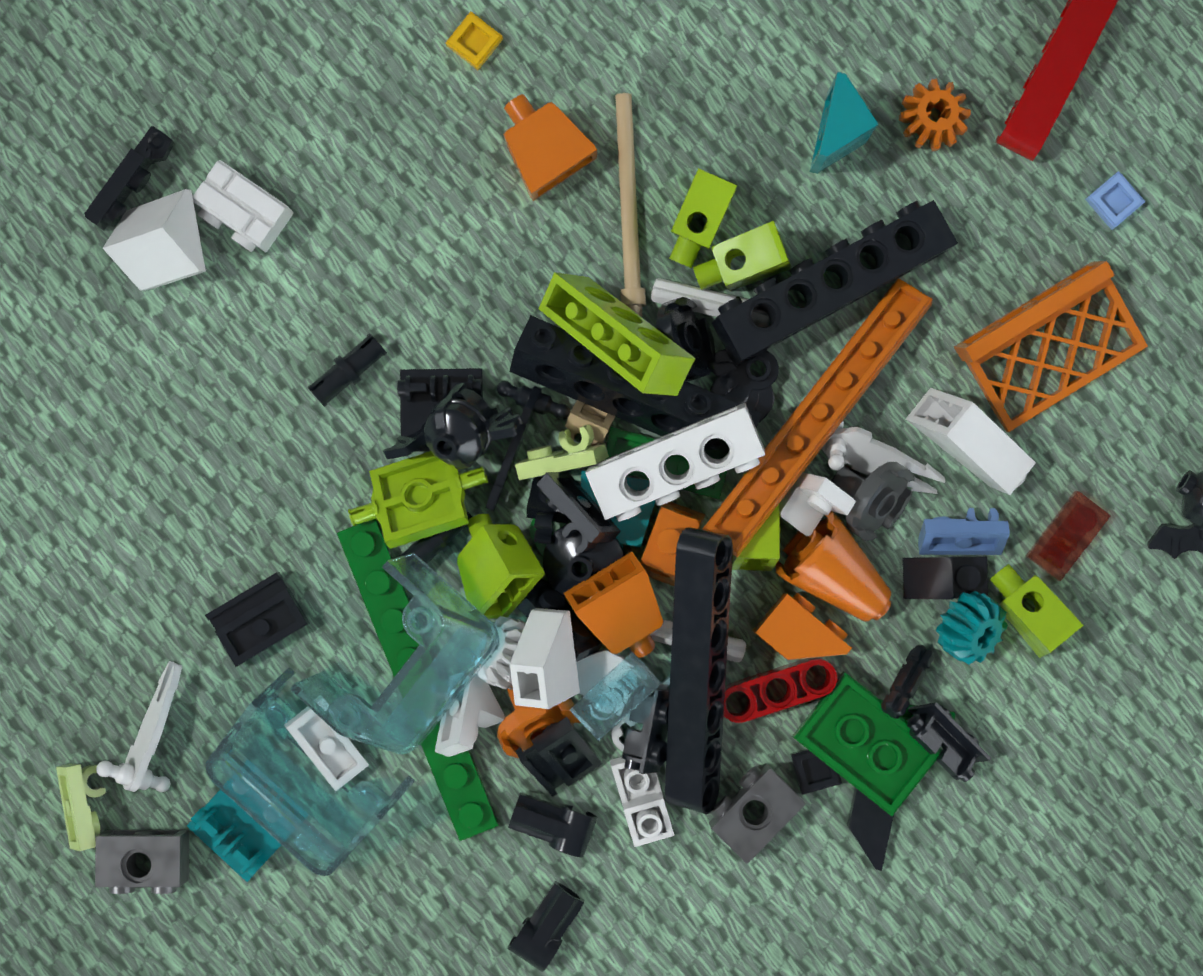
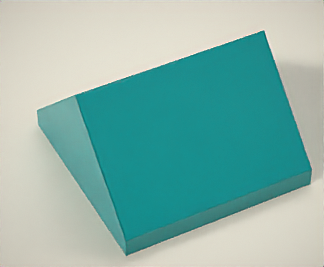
[810,72,878,174]

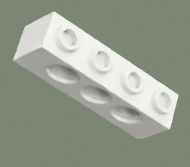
[585,403,765,521]

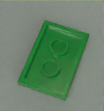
[792,671,942,816]

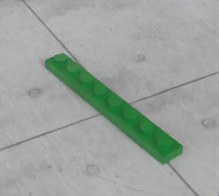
[337,519,499,841]

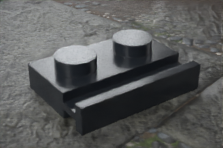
[205,572,310,667]
[515,717,603,797]

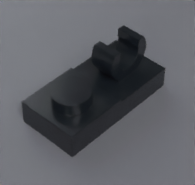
[537,472,621,554]

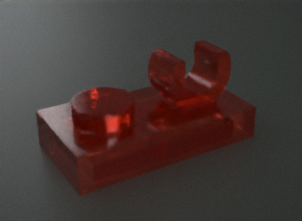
[1026,491,1111,581]

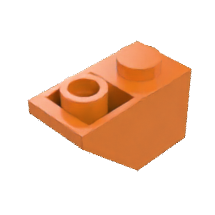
[752,593,852,660]

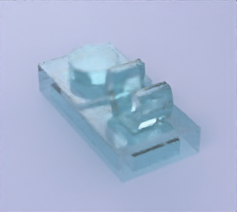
[570,652,661,741]

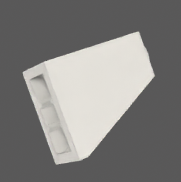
[905,388,1036,495]

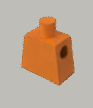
[503,94,597,201]
[640,502,705,586]
[564,552,664,658]

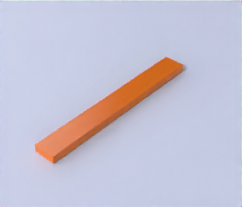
[702,278,933,558]

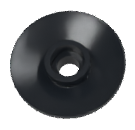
[543,525,625,598]

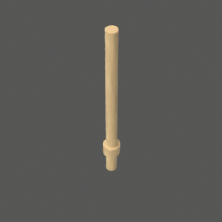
[615,93,646,317]

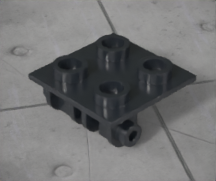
[397,368,483,452]

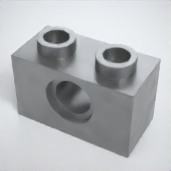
[709,763,806,864]
[95,830,189,894]

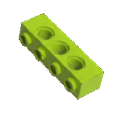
[538,272,695,396]

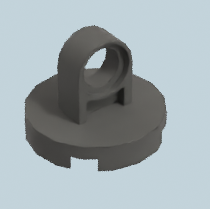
[831,462,914,541]

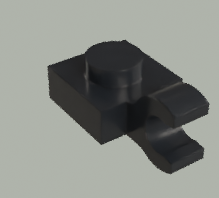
[526,477,569,544]

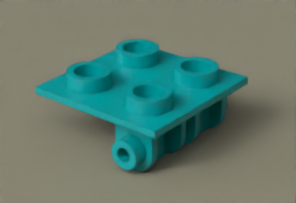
[187,764,304,882]

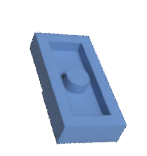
[918,508,1010,555]

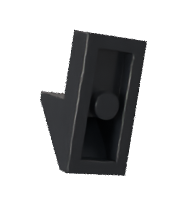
[902,557,988,600]

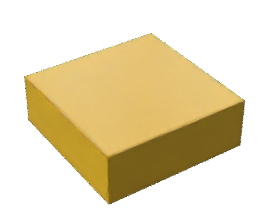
[445,11,503,70]

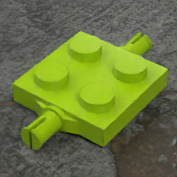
[348,451,488,549]

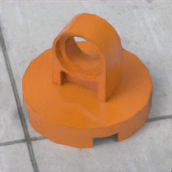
[497,688,581,758]

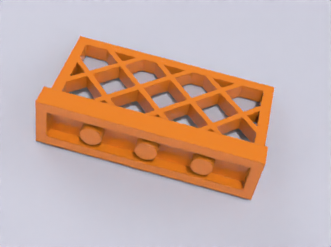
[954,261,1148,432]

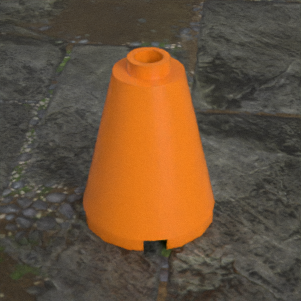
[776,511,891,622]

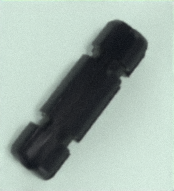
[881,645,934,719]

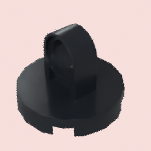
[656,297,716,381]

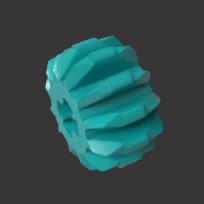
[936,591,1008,665]

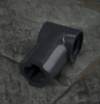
[508,792,598,857]
[507,881,584,972]

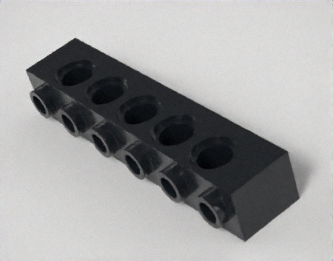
[711,200,958,367]
[509,315,762,459]

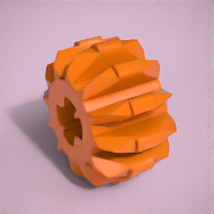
[899,78,971,151]

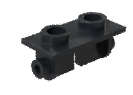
[622,684,670,774]
[907,702,991,782]

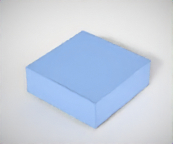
[1085,171,1145,230]

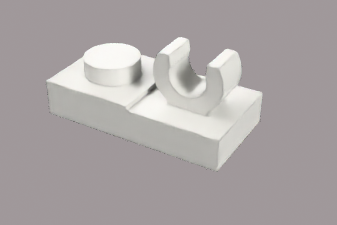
[284,699,369,791]

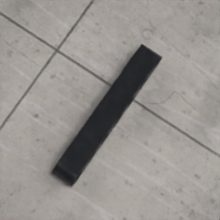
[665,527,733,814]

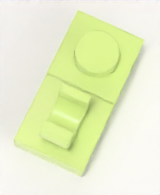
[515,424,609,480]
[56,764,106,851]

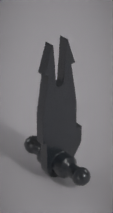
[485,381,571,511]

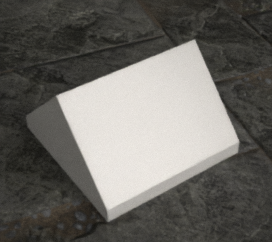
[103,189,206,291]

